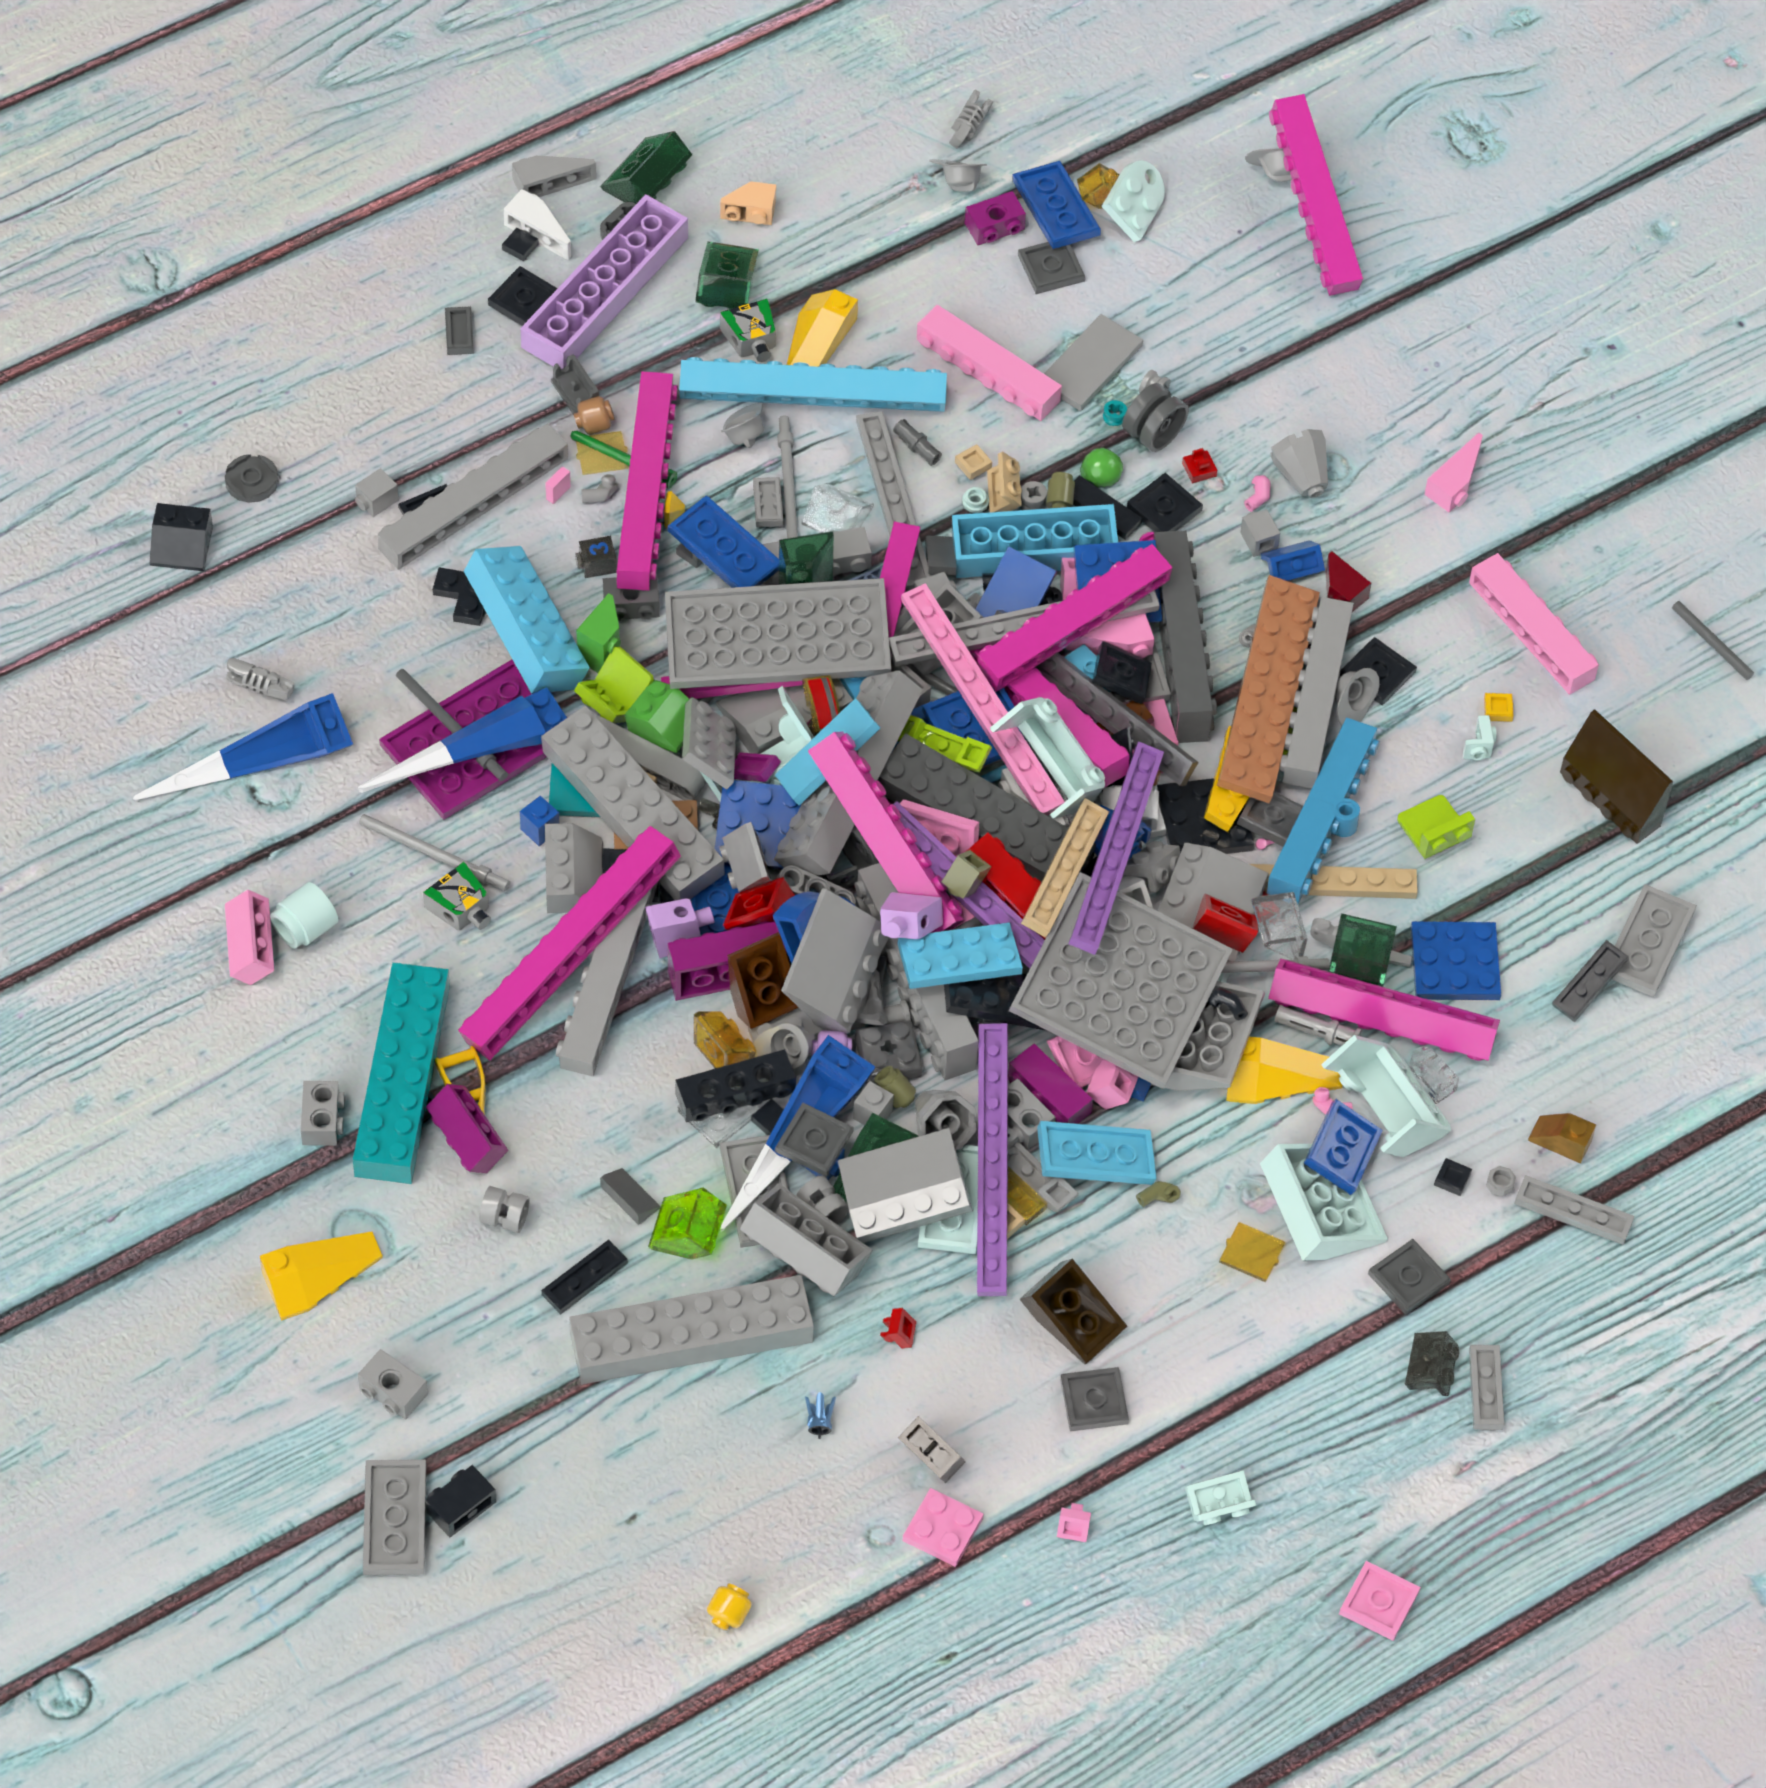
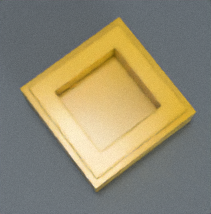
[1484,693,1513,722]

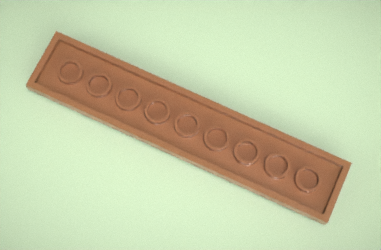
[1217,575,1320,803]

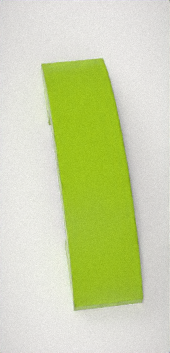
[897,715,992,772]

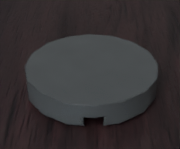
[225,454,279,503]

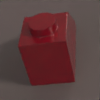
[1326,551,1372,612]

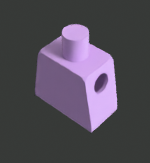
[880,892,943,939]
[645,898,714,958]

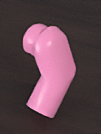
[1244,475,1271,512]
[1313,1087,1352,1115]

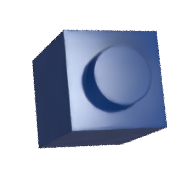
[519,795,560,846]

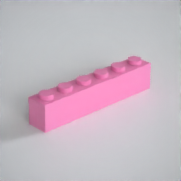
[917,305,1062,421]
[1469,553,1599,695]

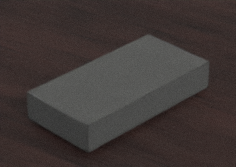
[445,306,474,355]
[925,536,956,575]

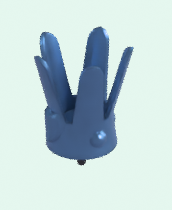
[805,1392,836,1439]

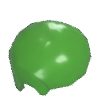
[1080,448,1123,488]

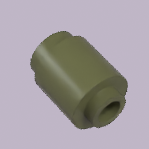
[1046,472,1075,508]
[875,1066,916,1108]

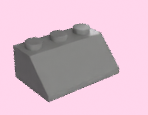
[545,823,602,913]

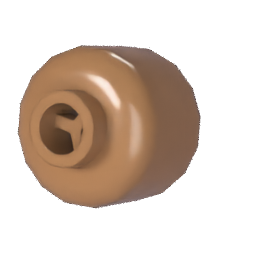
[574,396,615,435]

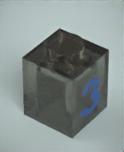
[575,535,617,578]

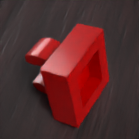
[1182,448,1218,484]
[880,1308,917,1349]

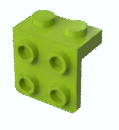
[574,647,654,724]
[1397,795,1475,859]

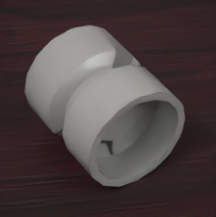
[796,1176,849,1225]
[479,1186,530,1233]

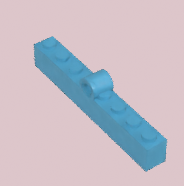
[1267,717,1380,904]

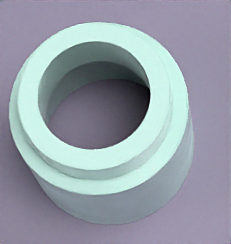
[270,882,338,948]

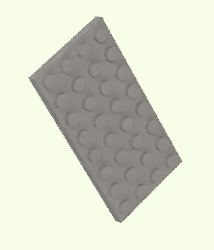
[665,578,891,689]

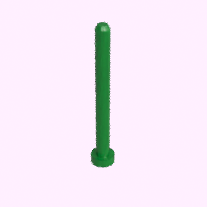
[570,430,677,489]

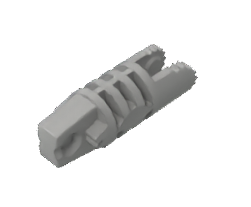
[949,89,993,149]
[226,658,294,700]

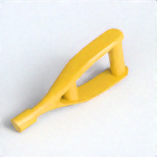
[435,1046,486,1115]

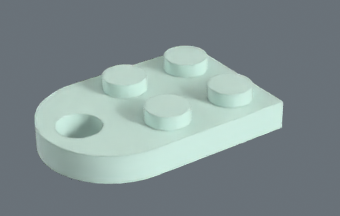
[1102,160,1165,242]

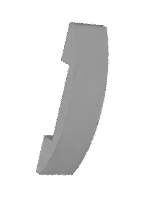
[1008,1126,1078,1213]

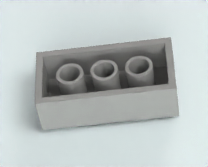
[740,1183,873,1296]

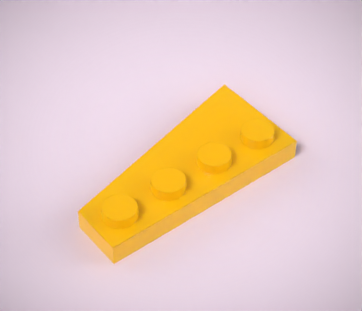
[1204,726,1249,832]

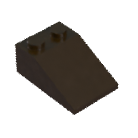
[1020,1258,1128,1364]

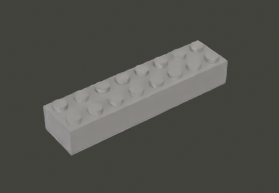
[774,670,923,875]
[541,705,725,901]
[855,863,979,1081]
[569,1275,814,1385]

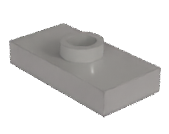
[753,477,783,527]

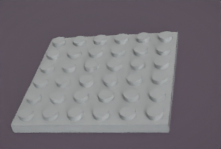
[1009,872,1233,1089]

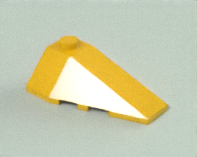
[786,289,858,367]
[1226,1036,1343,1104]
[260,1231,382,1321]

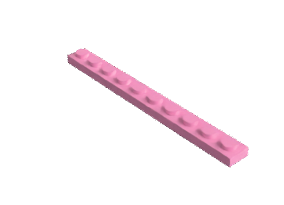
[901,583,1065,815]

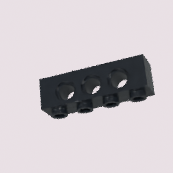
[675,1049,796,1123]

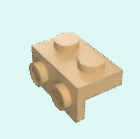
[987,451,1022,512]

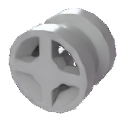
[1139,370,1171,393]
[1020,481,1047,510]

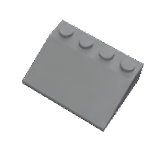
[716,679,853,754]
[1158,843,1269,962]
[781,888,888,1033]
[1151,981,1265,1091]
[838,1128,973,1243]

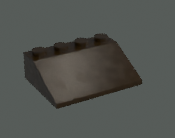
[1560,709,1673,844]

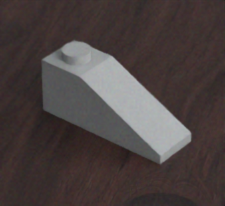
[512,155,596,197]

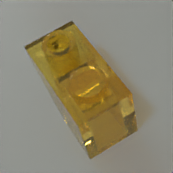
[1077,163,1120,209]

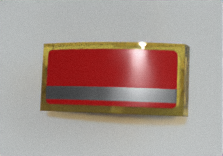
[802,675,840,733]

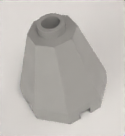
[1270,429,1328,498]
[915,1090,976,1150]

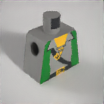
[720,299,776,362]
[423,861,491,930]

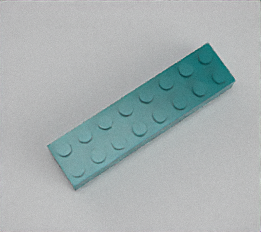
[353,962,450,1184]

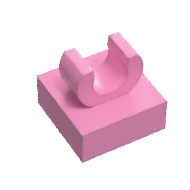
[1057,1503,1091,1542]

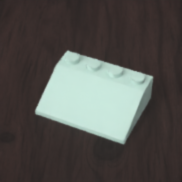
[1260,1143,1388,1261]

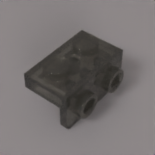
[1405,1331,1459,1396]

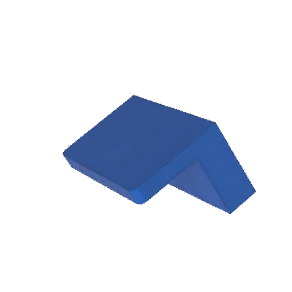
[1260,540,1325,581]

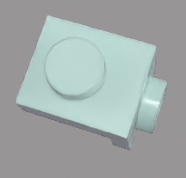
[1463,715,1496,760]

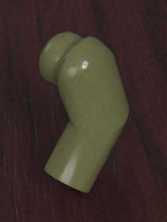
[1136,1181,1181,1207]

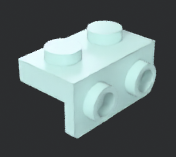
[1185,1471,1256,1525]

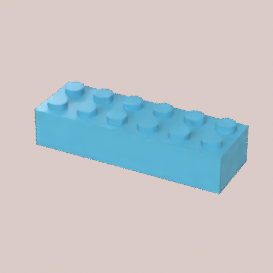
[952,504,1118,578]
[464,546,590,694]

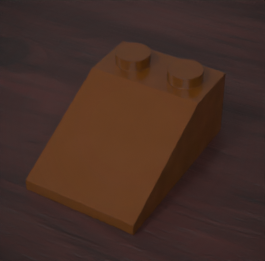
[727,932,799,1029]

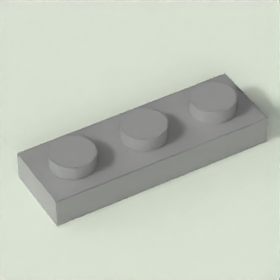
[1469,1345,1504,1430]

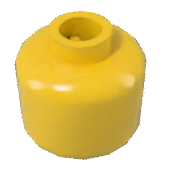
[707,1583,752,1631]

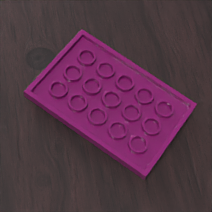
[379,659,568,820]

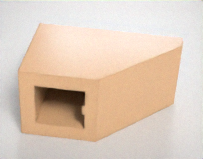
[720,181,776,225]

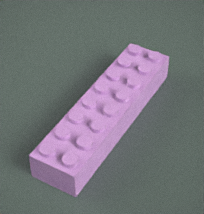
[520,194,688,369]

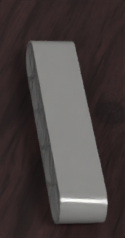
[596,716,707,800]

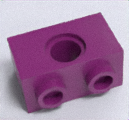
[965,191,1026,246]

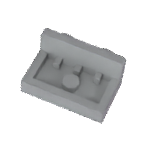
[1123,841,1180,893]

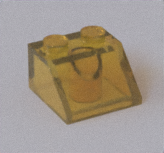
[694,1011,756,1068]

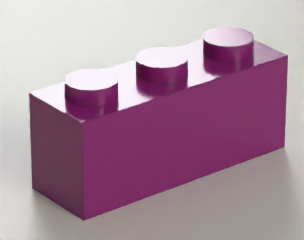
[1008,1044,1093,1124]
[426,1084,509,1173]

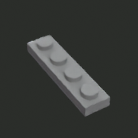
[1514,1175,1635,1245]

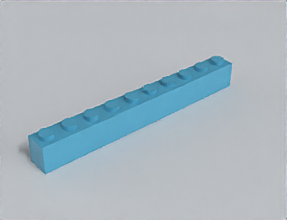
[679,357,947,412]

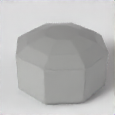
[1486,1166,1516,1197]

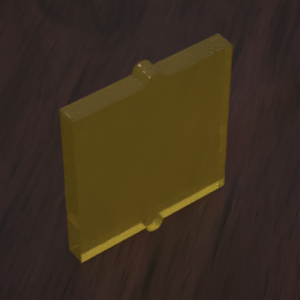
[575,431,629,475]
[1219,1222,1285,1282]

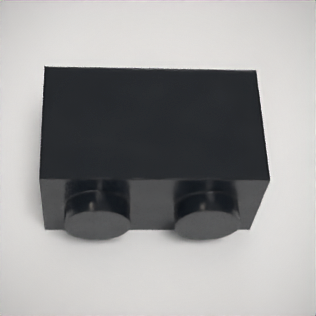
[426,1464,496,1538]

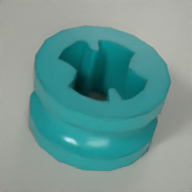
[1103,400,1127,426]

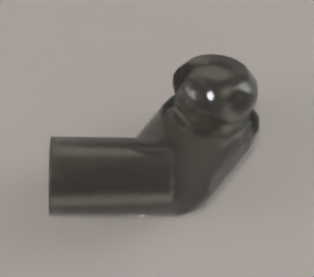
[697,798,720,829]

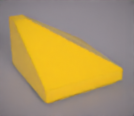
[664,491,685,529]

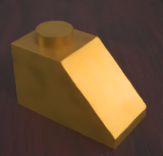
[1528,1113,1597,1164]

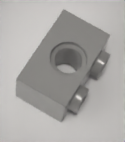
[358,1349,428,1420]

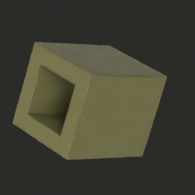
[942,850,991,899]

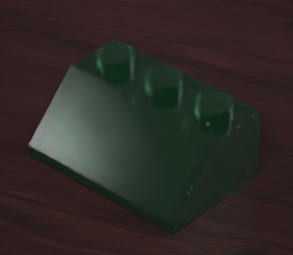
[600,131,692,204]
[779,531,834,585]

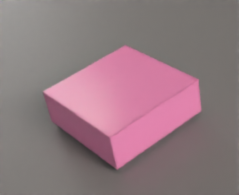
[546,467,571,504]

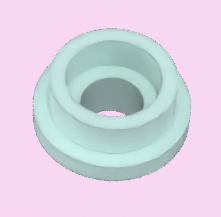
[962,487,989,513]

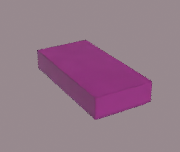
[734,752,781,782]

